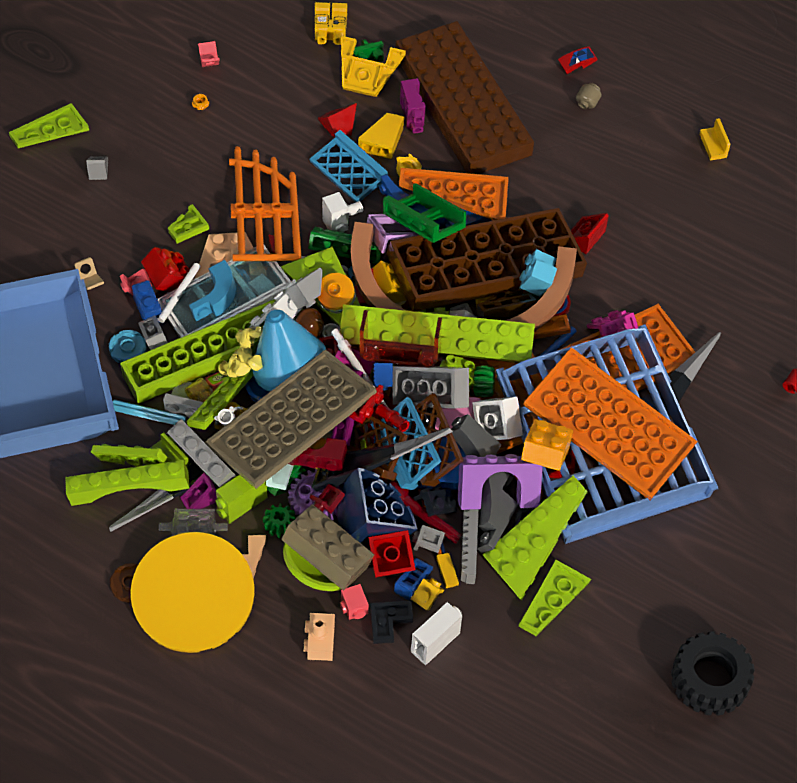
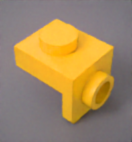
[411,578,444,610]

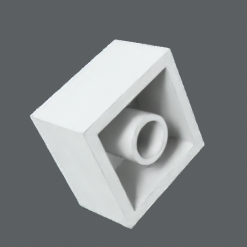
[472,397,523,440]

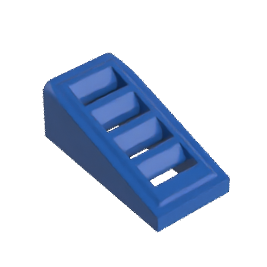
[394,558,433,601]

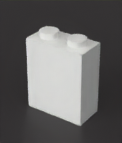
[411,602,462,665]

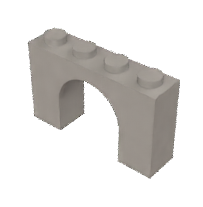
[167,419,237,487]

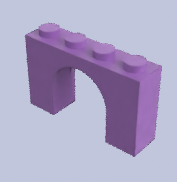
[458,454,543,510]

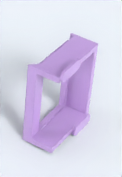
[367,214,419,253]

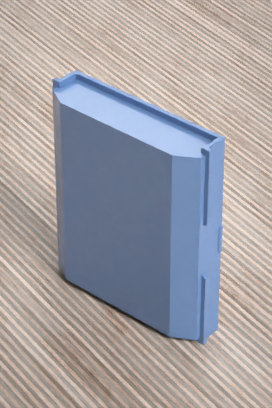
[0,269,119,458]

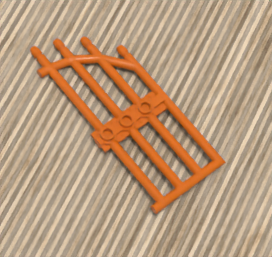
[229,146,301,261]

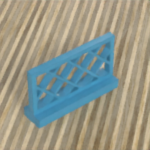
[309,130,388,203]
[371,397,441,490]

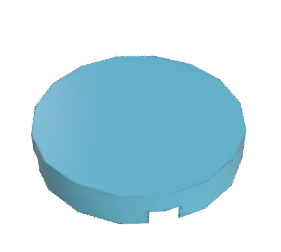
[109,330,147,363]

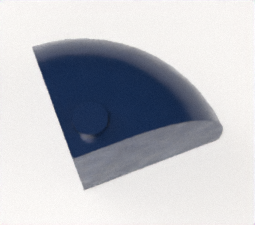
[337,468,417,546]

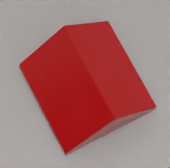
[570,213,609,254]
[368,530,416,578]

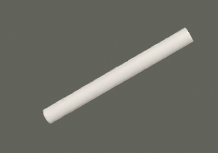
[157,263,200,323]

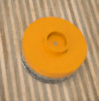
[317,273,356,313]

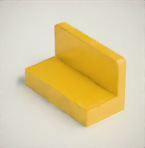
[700,118,730,161]

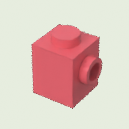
[340,584,369,620]

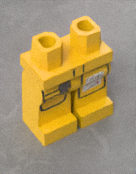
[315,2,347,45]

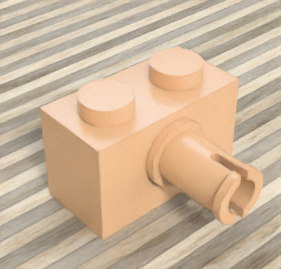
[304,613,335,661]

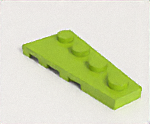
[9,103,89,148]
[91,444,172,467]
[519,560,591,636]

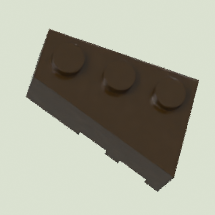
[477,286,537,321]

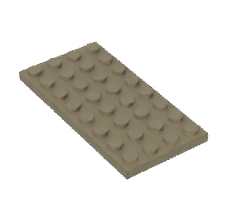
[205,349,377,489]

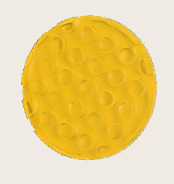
[131,532,255,653]

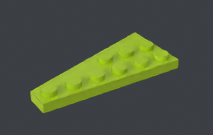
[281,247,360,347]
[483,476,588,600]

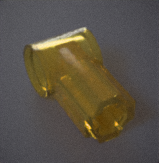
[185,377,213,403]

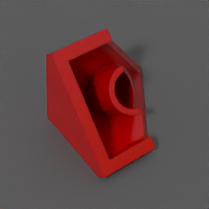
[318,103,357,138]

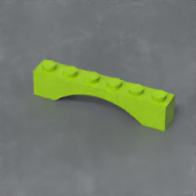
[66,460,189,506]

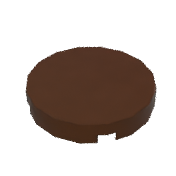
[110,563,138,603]

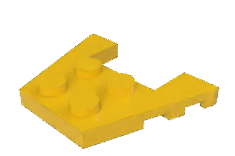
[341,36,406,97]

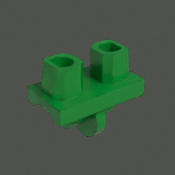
[353,39,384,62]

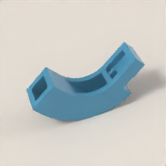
[189,260,236,321]

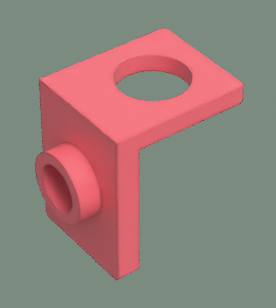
[198,41,220,67]

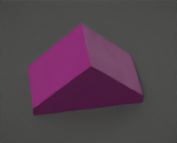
[180,472,217,513]

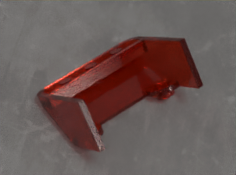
[360,310,442,367]

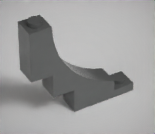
[451,414,518,553]

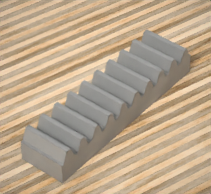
[461,509,478,584]

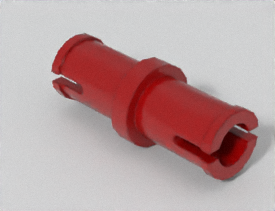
[376,404,410,432]

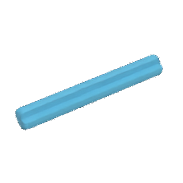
[113,400,186,425]

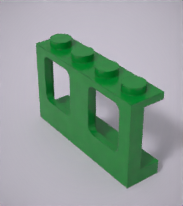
[383,183,466,243]

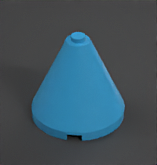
[252,310,326,392]

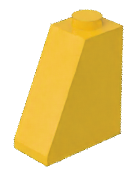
[358,113,404,159]

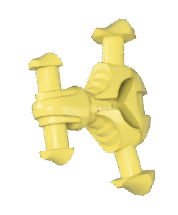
[218,326,263,377]

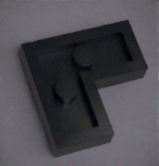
[370,601,413,644]

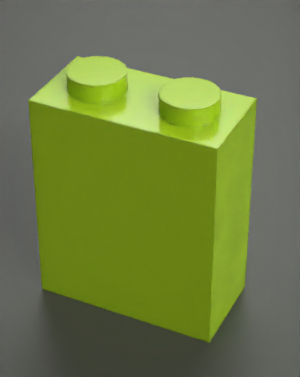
[215,475,268,524]

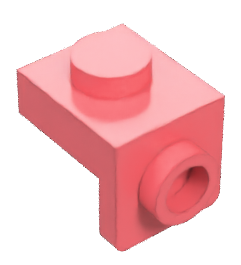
[120,269,152,296]

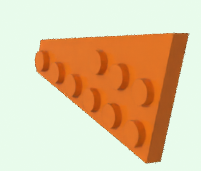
[399,168,508,221]

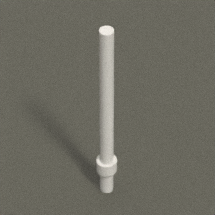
[331,329,388,407]

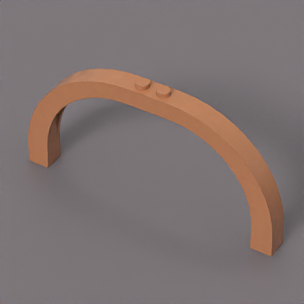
[351,222,577,331]

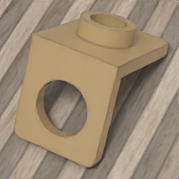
[74,257,104,290]

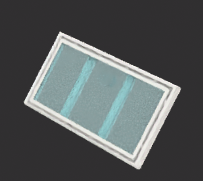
[157,245,290,338]

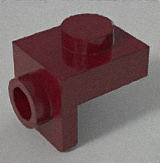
[309,484,345,514]

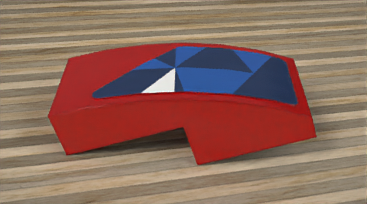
[558,47,598,74]

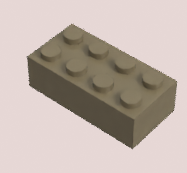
[282,504,374,591]

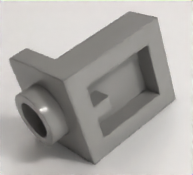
[412,525,445,553]

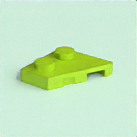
[168,204,209,243]

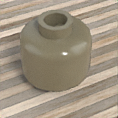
[576,83,602,109]

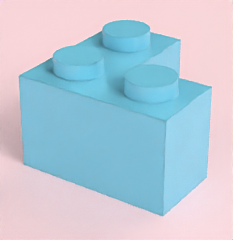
[519,249,557,296]

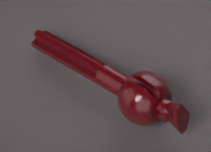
[379,477,462,544]

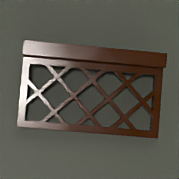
[402,393,464,487]
[347,416,408,481]

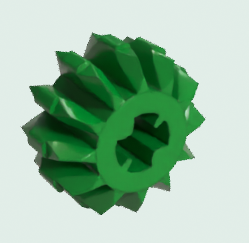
[473,365,495,398]
[263,503,296,538]

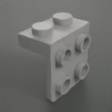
[163,382,213,418]

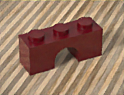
[288,438,347,471]

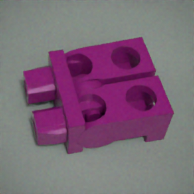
[400,78,425,134]

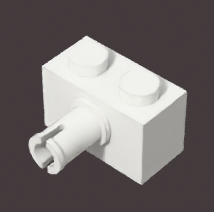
[322,192,363,233]

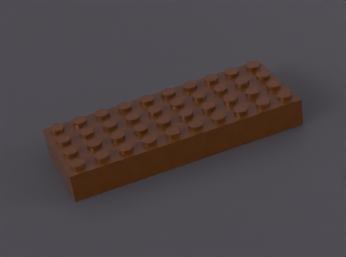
[395,21,534,174]
[387,208,587,312]

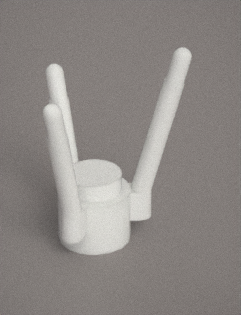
[214,406,243,426]

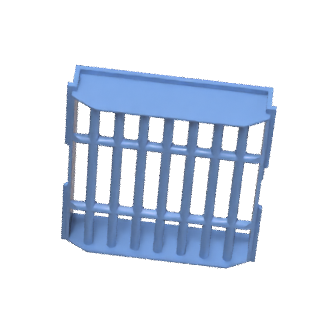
[496,324,718,544]

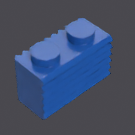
[132,280,162,322]
[373,361,393,390]

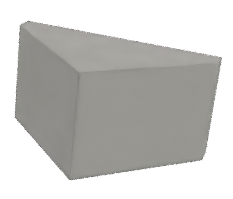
[86,156,108,180]

